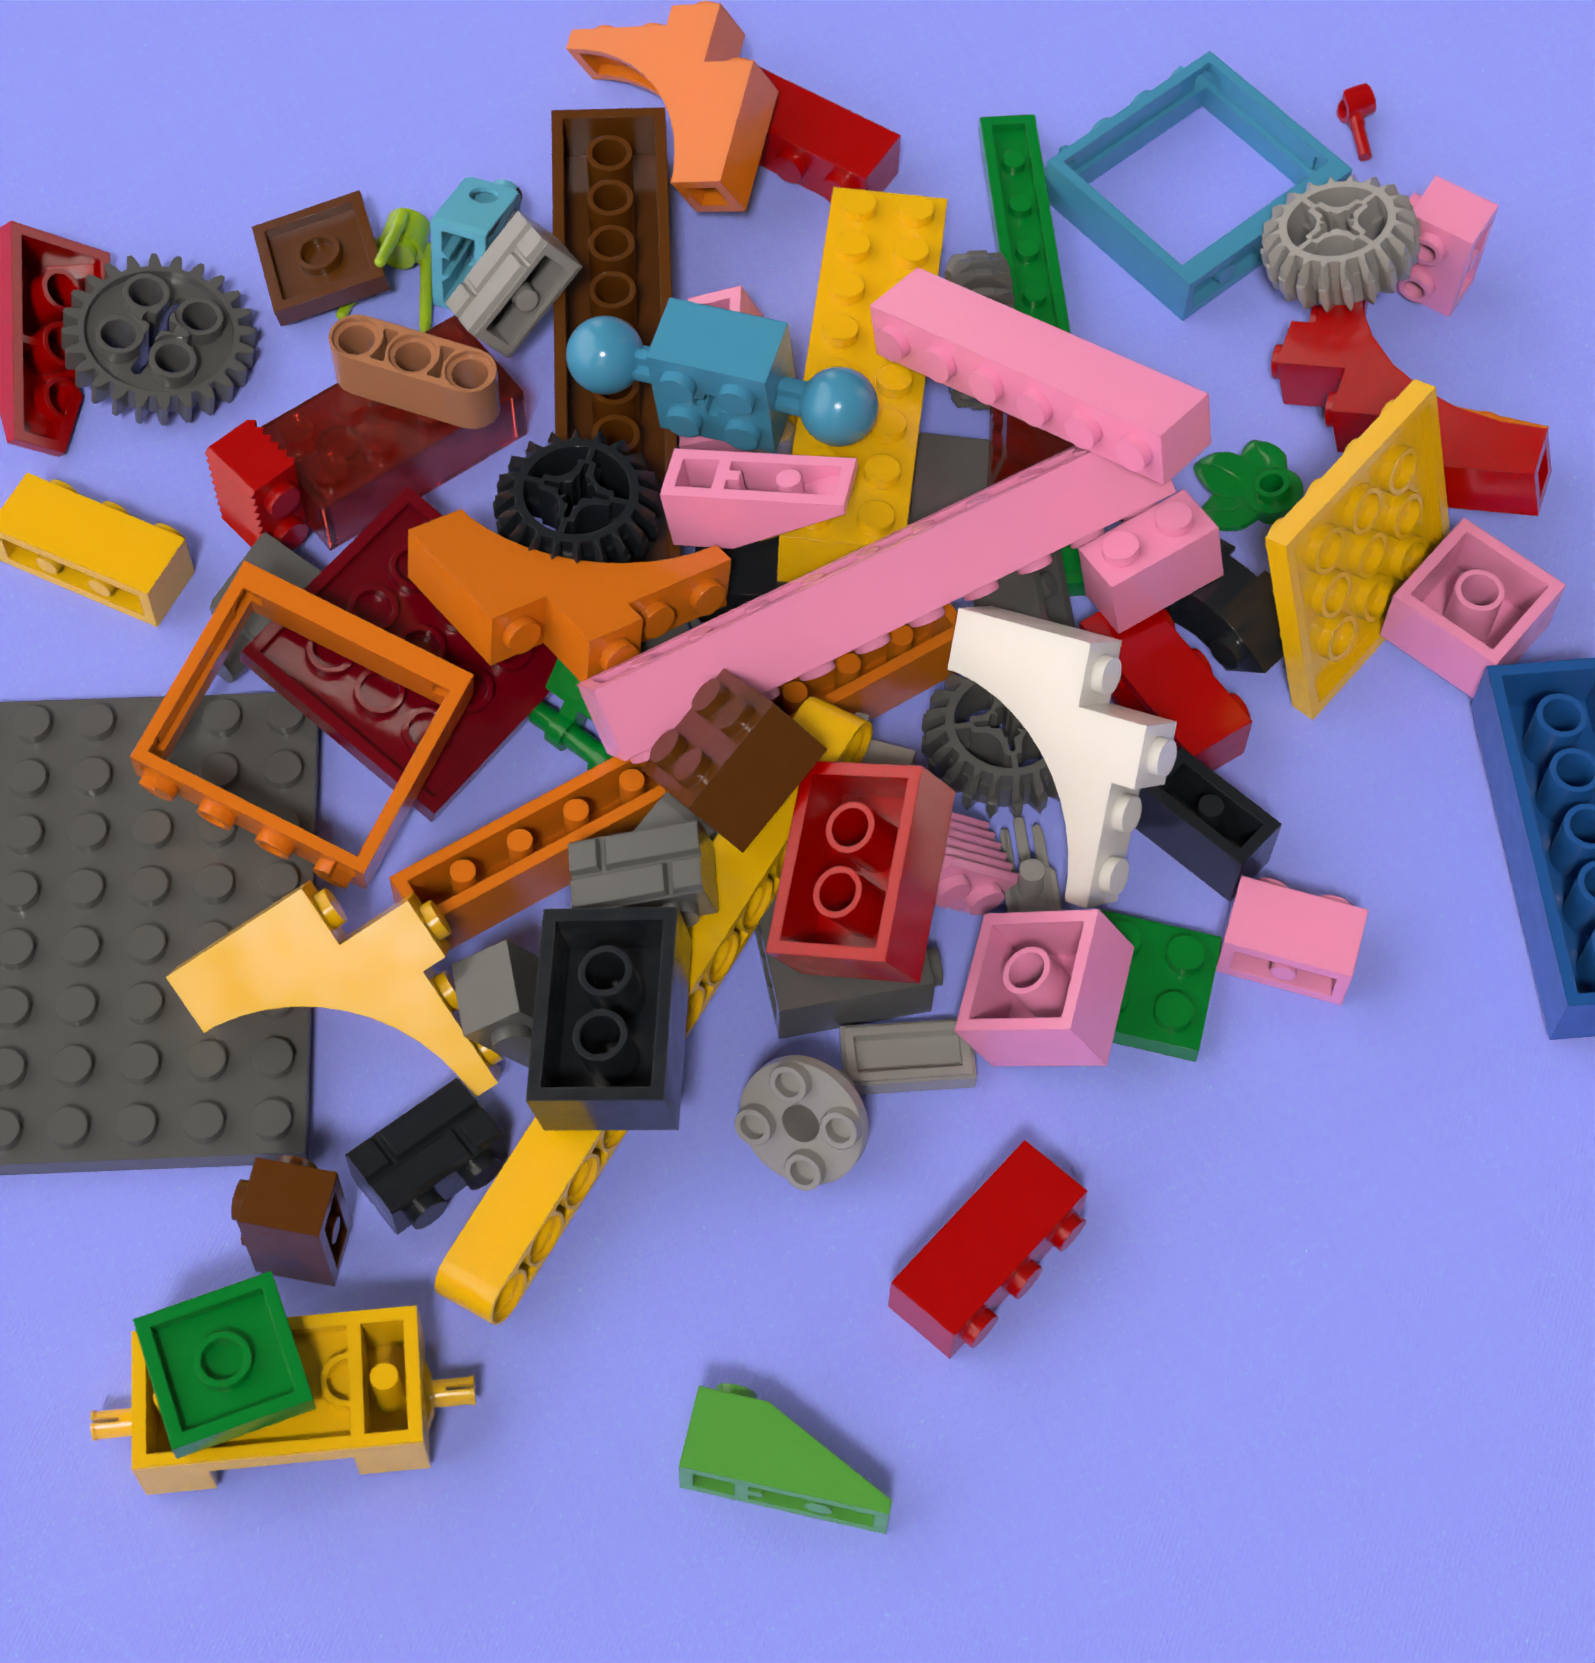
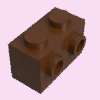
[231,1155,352,1287]

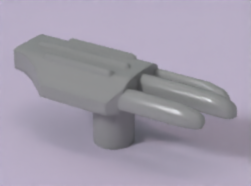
[1000,817,1062,913]

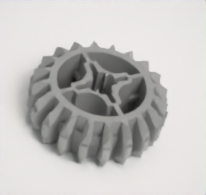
[1261,174,1421,313]

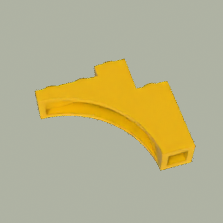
[166,880,504,1098]

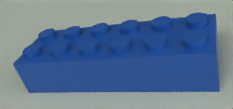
[1471,658,1595,1040]

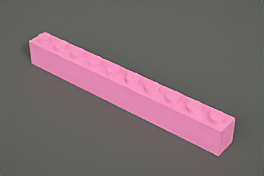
[577,445,1176,764]

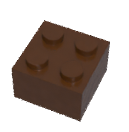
[641,669,828,853]

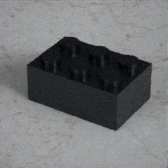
[526,907,692,1131]

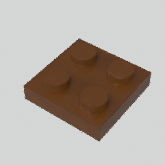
[252,190,391,326]

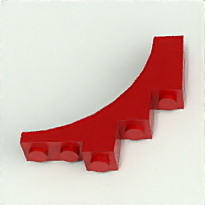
[1271,300,1552,516]

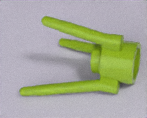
[336,208,432,335]

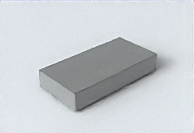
[839,1019,977,1095]

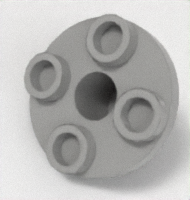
[735,1055,869,1191]

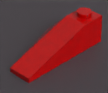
[0,220,110,457]

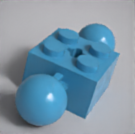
[566,297,879,453]

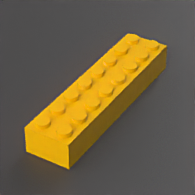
[777,187,948,582]

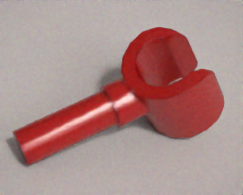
[1336,83,1376,161]

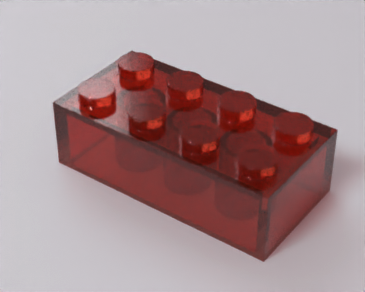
[261,315,528,551]

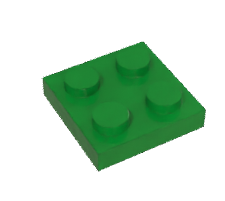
[1096,908,1222,1062]
[133,1271,317,1459]

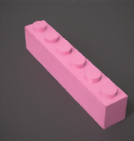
[870,267,1211,485]

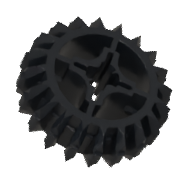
[493,427,662,563]

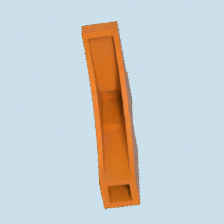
[566,1,778,212]
[408,509,731,682]

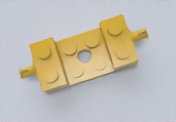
[90,1305,476,1495]

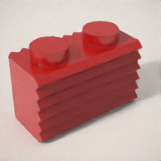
[204,420,310,551]

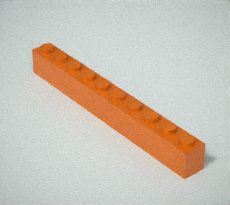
[389,603,958,950]

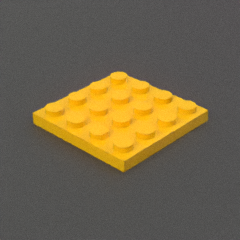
[1265,379,1450,720]

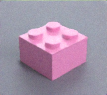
[1380,518,1566,698]
[954,909,1134,1066]

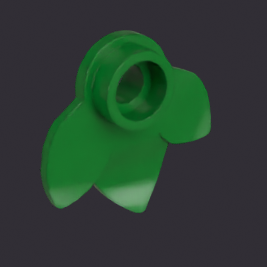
[1193,440,1304,532]

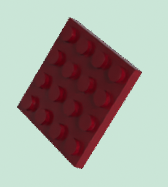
[240,486,558,822]

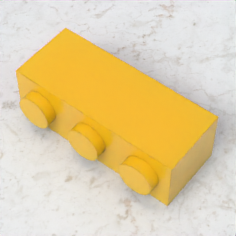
[0,472,195,627]

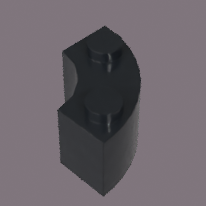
[1165,538,1284,673]

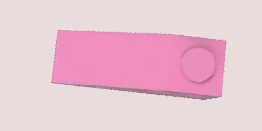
[660,448,858,549]

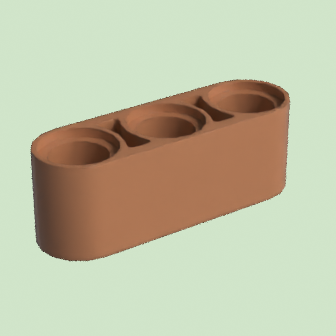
[328,314,501,429]

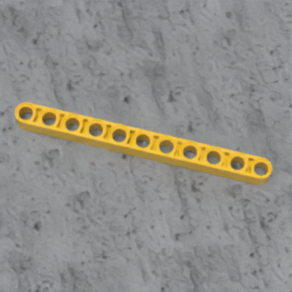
[434,696,873,1325]

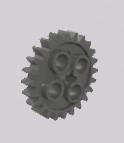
[61,253,256,426]

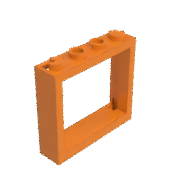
[130,560,474,890]

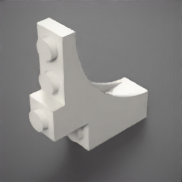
[947,606,1177,908]

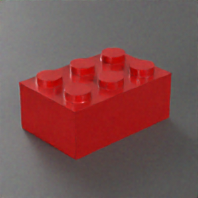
[765,761,956,984]

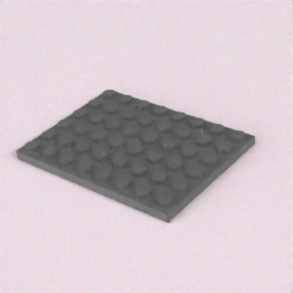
[0,692,320,1175]

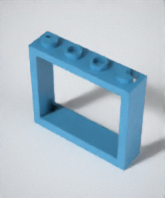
[1045,51,1353,321]

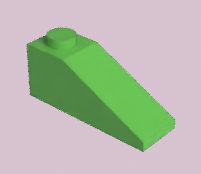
[678,1383,892,1534]

